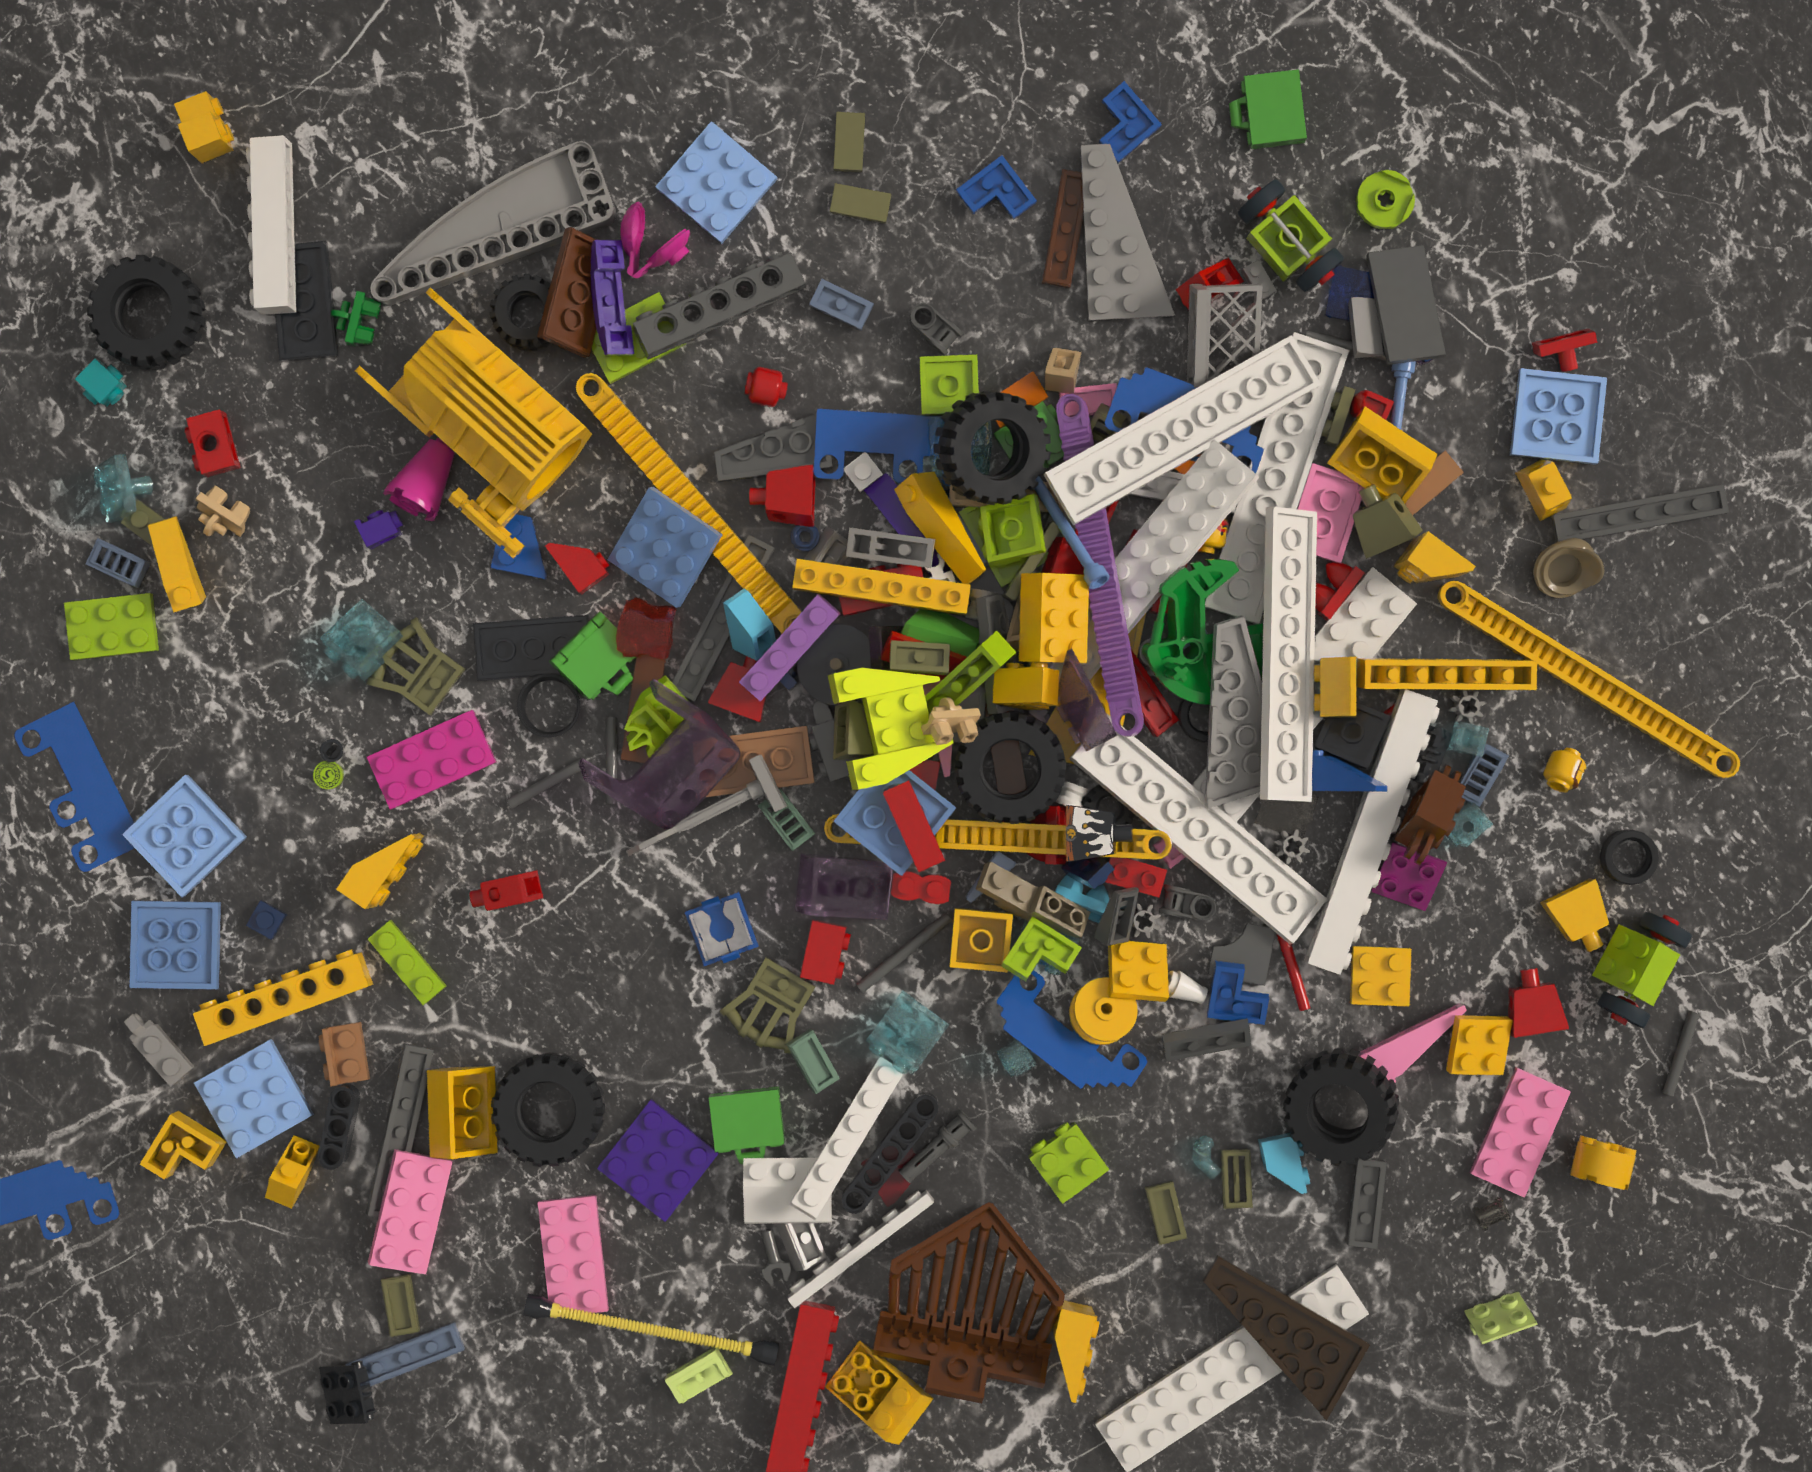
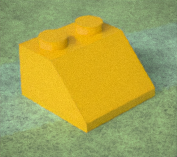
[1314,657,1356,717]

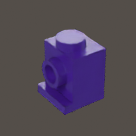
[354,510,403,550]

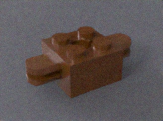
[1394,764,1466,865]

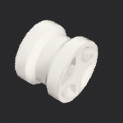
[1054,781,1089,807]

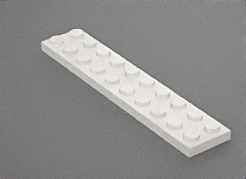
[1205,332,1349,624]
[1044,335,1321,525]
[1028,439,1259,701]
[1260,506,1317,802]
[1192,567,1417,822]
[1069,714,1327,944]
[1095,1264,1369,1472]

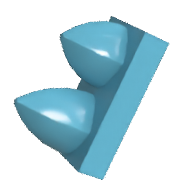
[1054,875,1109,923]

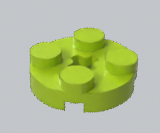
[1356,170,1415,229]

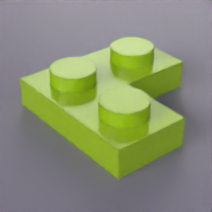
[1001,916,1082,982]

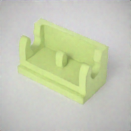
[665,1347,733,1404]

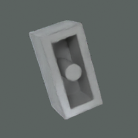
[1241,259,1277,300]

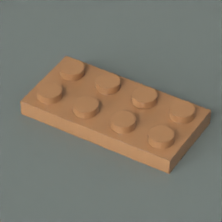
[692,726,815,798]

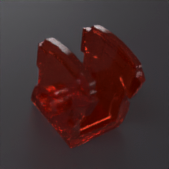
[616,597,677,659]

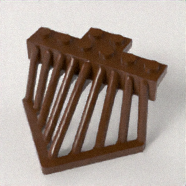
[872,1202,1065,1404]

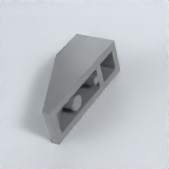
[846,528,935,568]

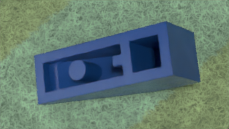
[1312,750,1387,792]

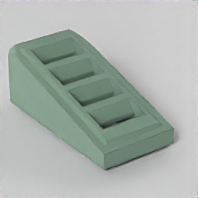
[758,788,816,851]

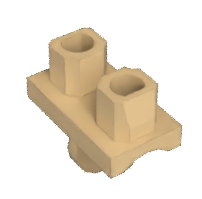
[196,486,250,537]
[921,698,981,745]

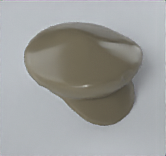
[1533,538,1604,598]

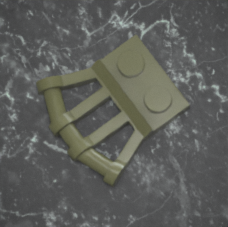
[367,617,465,716]
[719,957,816,1054]

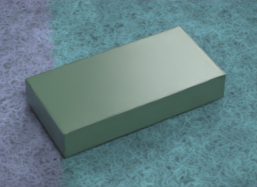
[786,1029,840,1094]

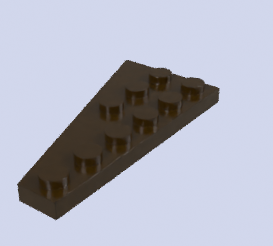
[1203,1255,1370,1421]

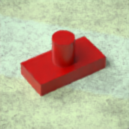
[1532,329,1597,372]

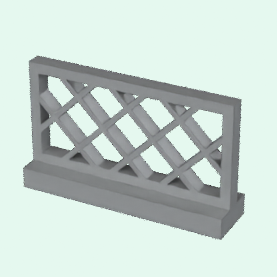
[1187,284,1262,387]

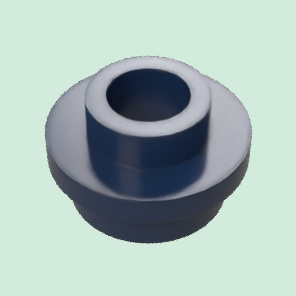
[791,525,820,551]

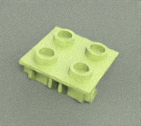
[1464,1292,1538,1344]

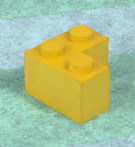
[174,91,234,163]
[993,662,1059,710]
[140,1111,227,1180]

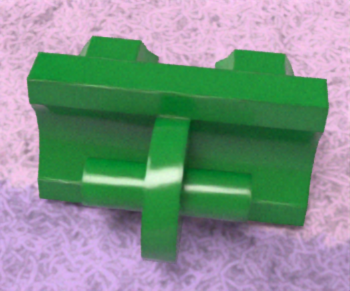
[330,291,381,347]

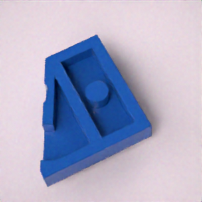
[491,514,547,580]

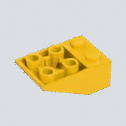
[336,833,424,909]
[1052,1300,1099,1403]
[825,1341,934,1445]

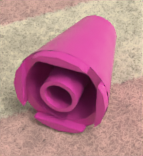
[383,438,455,521]

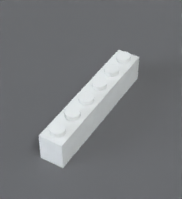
[246,135,296,315]

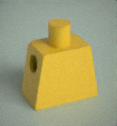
[1515,459,1572,521]
[1540,878,1609,952]

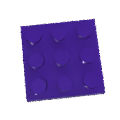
[597,1099,719,1222]

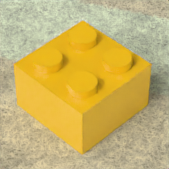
[949,908,1013,972]

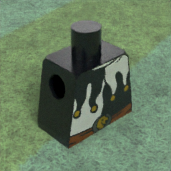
[1066,805,1133,861]

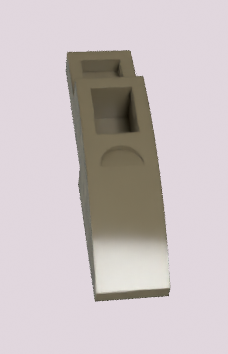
[976,861,1090,938]

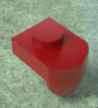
[1350,390,1394,420]

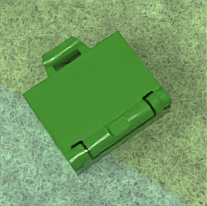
[1229,69,1307,149]
[549,611,639,700]
[709,1086,785,1164]

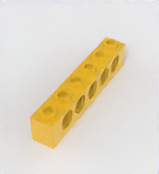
[792,559,971,616]
[1357,658,1537,690]
[193,949,374,1046]

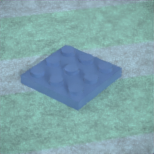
[608,487,723,608]
[833,770,956,876]
[130,901,221,989]

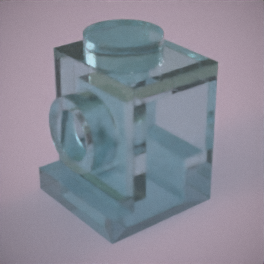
[1448,721,1489,757]
[1446,802,1493,847]
[996,1039,1037,1077]

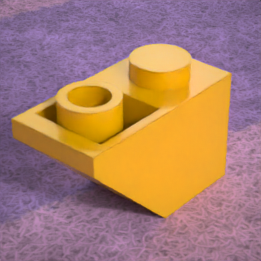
[265,1135,319,1209]

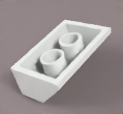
[743,1158,832,1224]

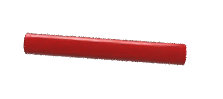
[1276,933,1311,1011]

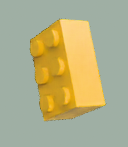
[1019,573,1089,663]

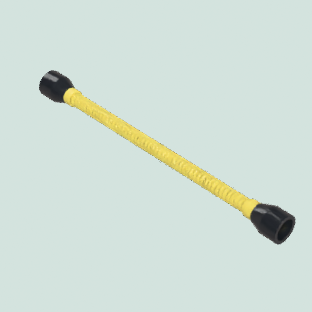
[523,1293,779,1366]

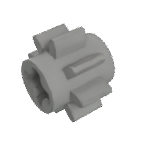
[1448,690,1486,725]
[1273,829,1310,865]
[1132,903,1161,938]

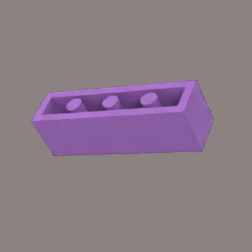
[739,594,840,702]

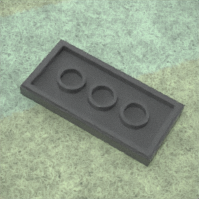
[1366,245,1446,365]

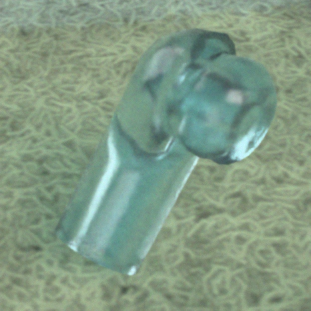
[1193,1136,1221,1180]

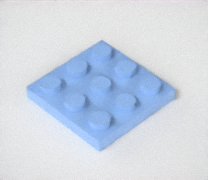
[655,121,777,244]
[1510,368,1607,465]
[122,775,247,897]
[194,1039,314,1158]

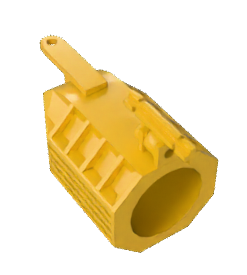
[355,288,592,559]

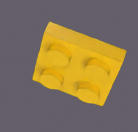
[1108,941,1169,1002]
[1350,946,1412,1007]
[1446,1015,1513,1075]

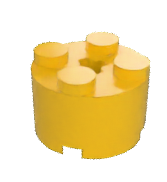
[1570,1135,1637,1190]

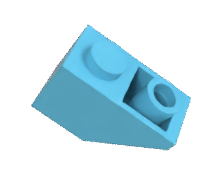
[723,588,776,661]
[1258,1133,1310,1194]

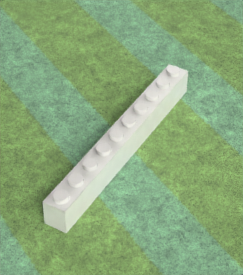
[1304,689,1440,975]

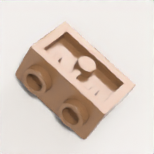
[319,1022,370,1087]

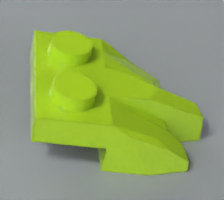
[624,675,701,759]

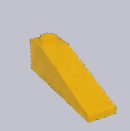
[894,472,986,584]

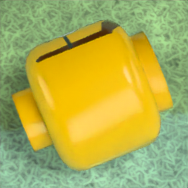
[1543,748,1586,793]

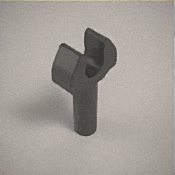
[762,1229,791,1285]

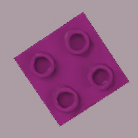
[1371,842,1447,911]

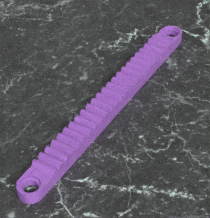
[1056,394,1144,737]

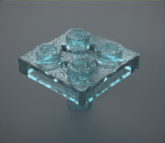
[94,454,153,523]

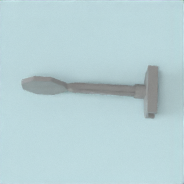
[626,754,787,856]

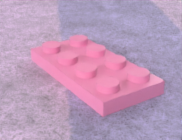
[1470,1067,1571,1198]
[368,1149,453,1274]
[538,1195,609,1318]

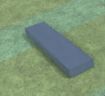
[345,1322,465,1386]

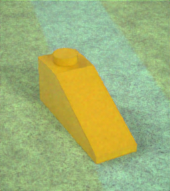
[148,516,206,612]

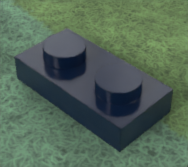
[1061,857,1115,889]

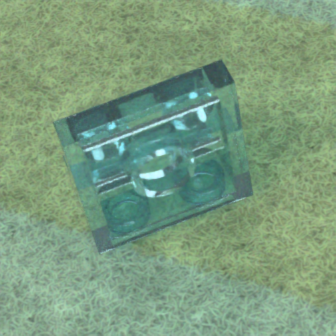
[320,599,403,681]
[866,990,949,1075]

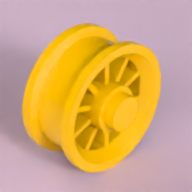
[1069,977,1138,1045]

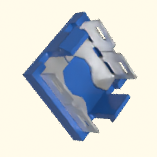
[685,892,759,966]

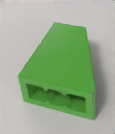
[901,609,980,657]

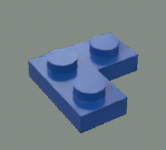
[1099,81,1162,164]
[956,155,1037,220]
[1207,961,1269,1025]

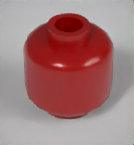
[744,367,788,407]

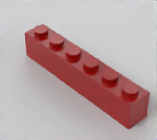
[766,1300,839,1472]

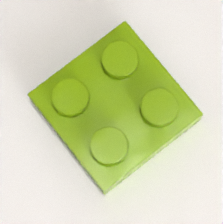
[920,354,979,416]

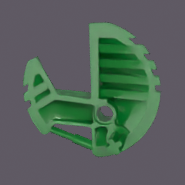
[1142,559,1263,705]

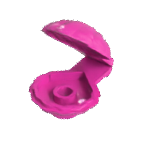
[620,201,690,278]

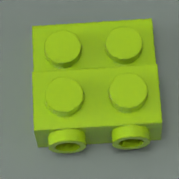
[978,494,1046,567]
[1028,1122,1109,1204]

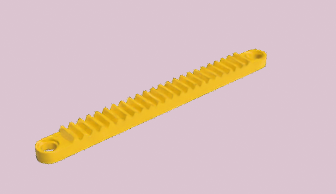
[576,373,802,633]
[1438,581,1740,778]
[824,814,1172,860]

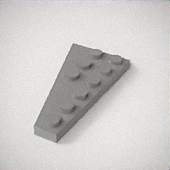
[1080,144,1175,321]
[1205,616,1262,809]

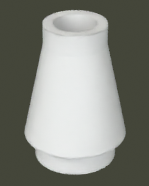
[1168,970,1208,1004]

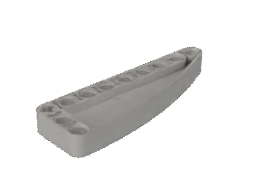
[370,141,616,306]

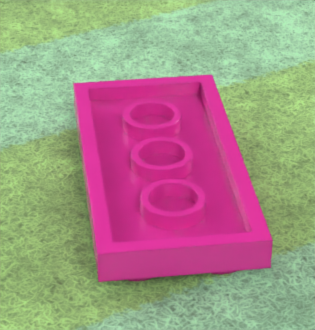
[367,710,497,810]

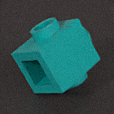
[75,358,127,406]

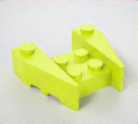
[828,668,954,790]

